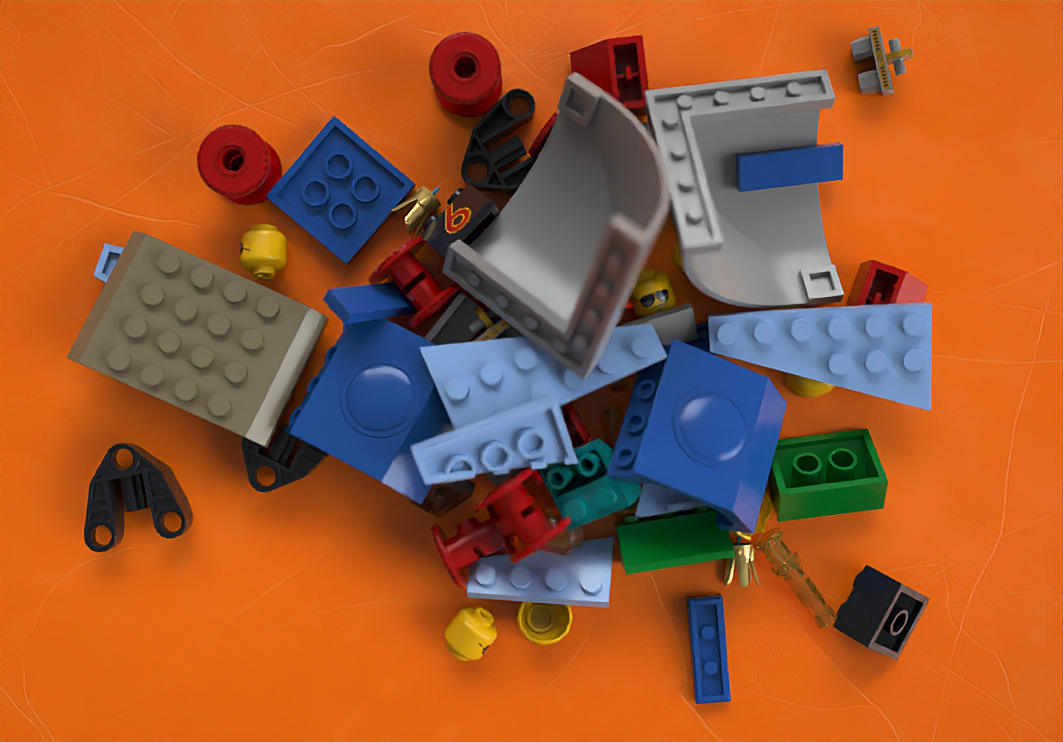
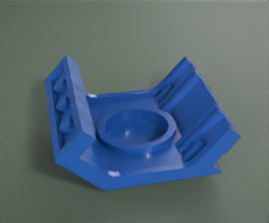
[285,318,455,504]
[607,338,787,534]

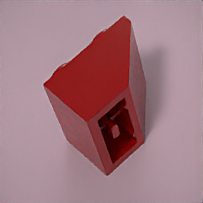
[569,35,649,117]
[846,259,929,306]

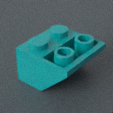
[538,438,643,531]

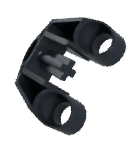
[461,88,539,195]
[241,423,330,492]
[84,443,193,552]

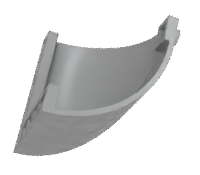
[644,69,844,309]
[442,72,670,380]

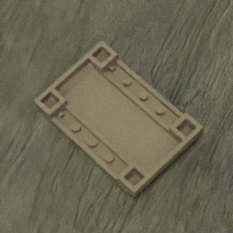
[66,231,329,448]

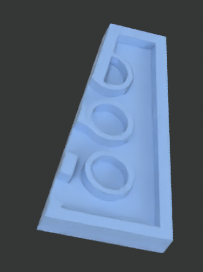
[411,393,578,485]
[466,536,614,608]

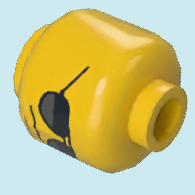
[240,224,287,279]
[628,267,676,318]
[445,607,497,661]

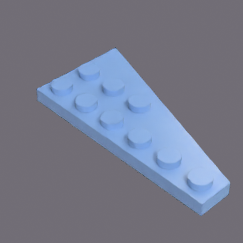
[708,302,932,411]
[419,324,667,430]

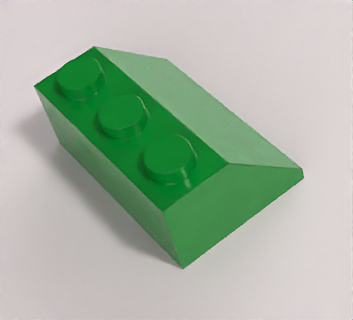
[768,428,889,522]
[614,506,735,575]

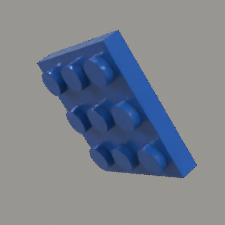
[266,116,416,266]

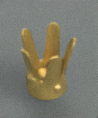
[391,185,441,237]
[723,536,760,587]

